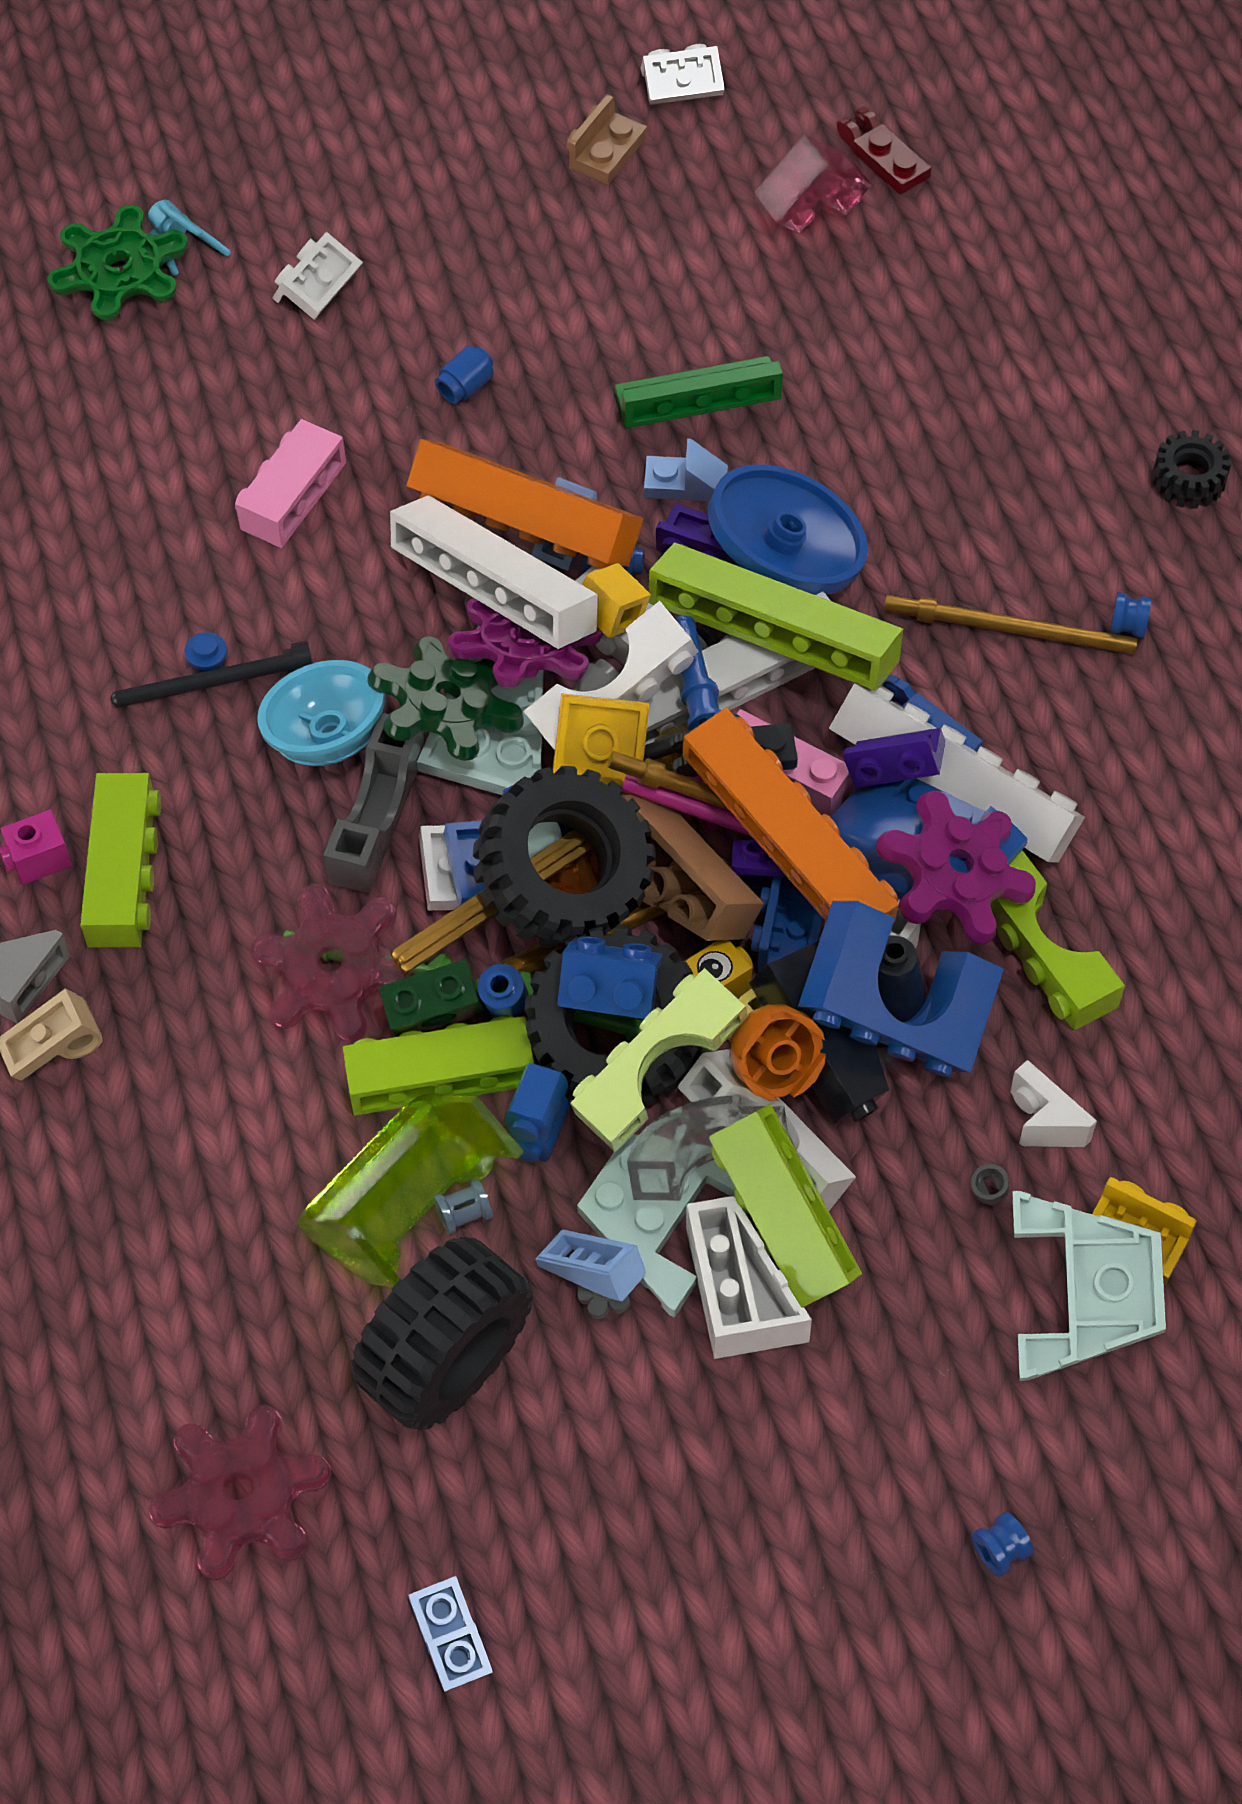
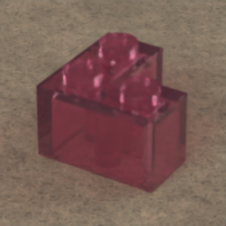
[755,134,872,233]

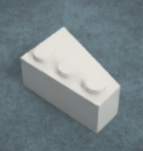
[686,1196,812,1359]

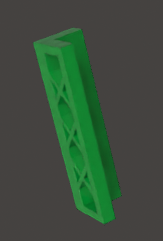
[615,356,783,429]

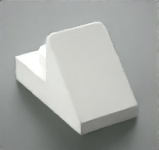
[1010,1060,1097,1147]

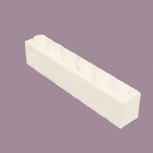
[390,495,598,649]
[638,592,830,745]
[829,683,1085,863]

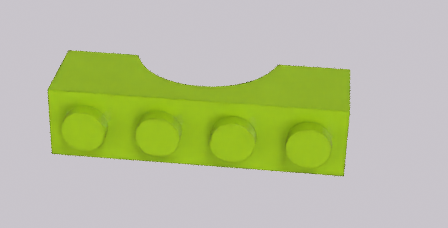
[990,851,1125,1031]

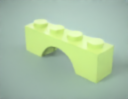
[570,968,748,1152]

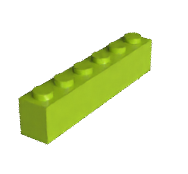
[648,542,903,691]

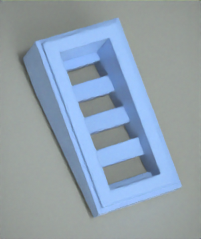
[535,1229,646,1301]

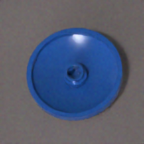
[708,464,868,595]

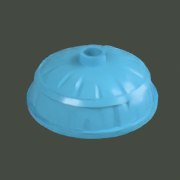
[258,660,385,766]

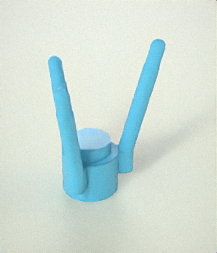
[148,200,231,276]

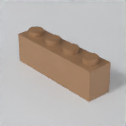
[587,795,764,941]

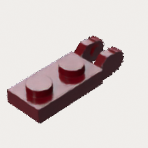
[836,106,931,194]

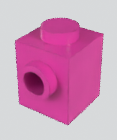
[0,809,72,885]

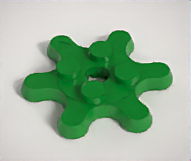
[47,205,188,322]

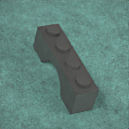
[323,713,425,894]

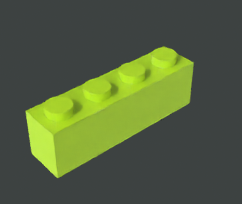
[80,773,161,948]
[342,1016,534,1116]
[709,1104,862,1308]

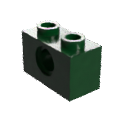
[379,959,487,1037]

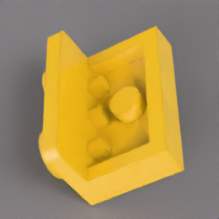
[1092,1177,1197,1285]

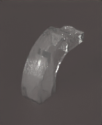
[627,1095,788,1201]

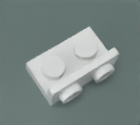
[641,44,724,105]
[272,232,363,320]

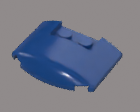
[831,778,1028,898]

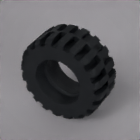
[472,766,656,948]
[525,926,702,1107]
[351,1237,533,1430]

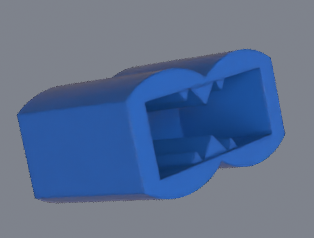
[505,1063,570,1163]

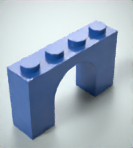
[798,901,1004,1077]

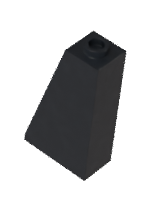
[749,940,889,1124]

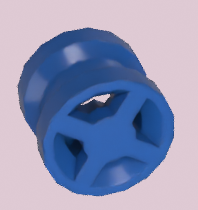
[1110,592,1151,639]
[971,1512,1034,1577]

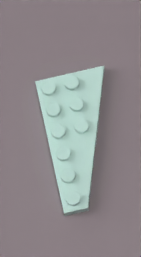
[417,625,544,795]

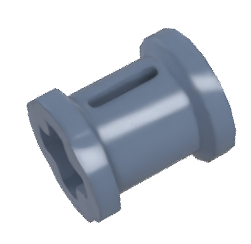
[433,1179,493,1235]

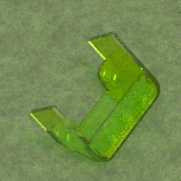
[297,1094,524,1288]

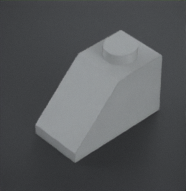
[0,930,71,1024]

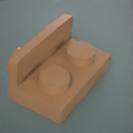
[566,94,647,185]

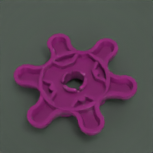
[448,598,604,688]
[876,790,1036,944]

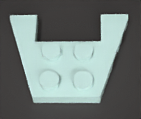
[577,1134,736,1318]
[1013,1191,1166,1381]

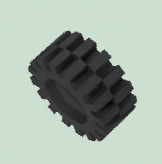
[1152,430,1231,509]

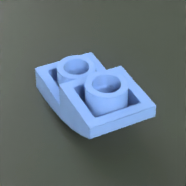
[408,1576,493,1692]

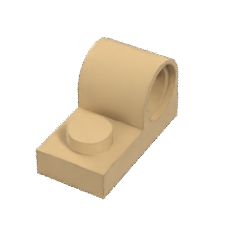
[0,988,103,1081]

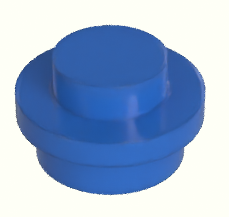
[184,632,228,672]

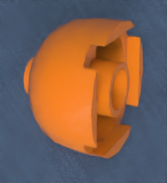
[729,1004,826,1101]

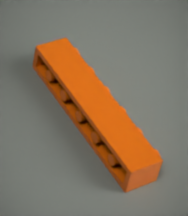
[406,439,644,569]
[683,707,899,923]

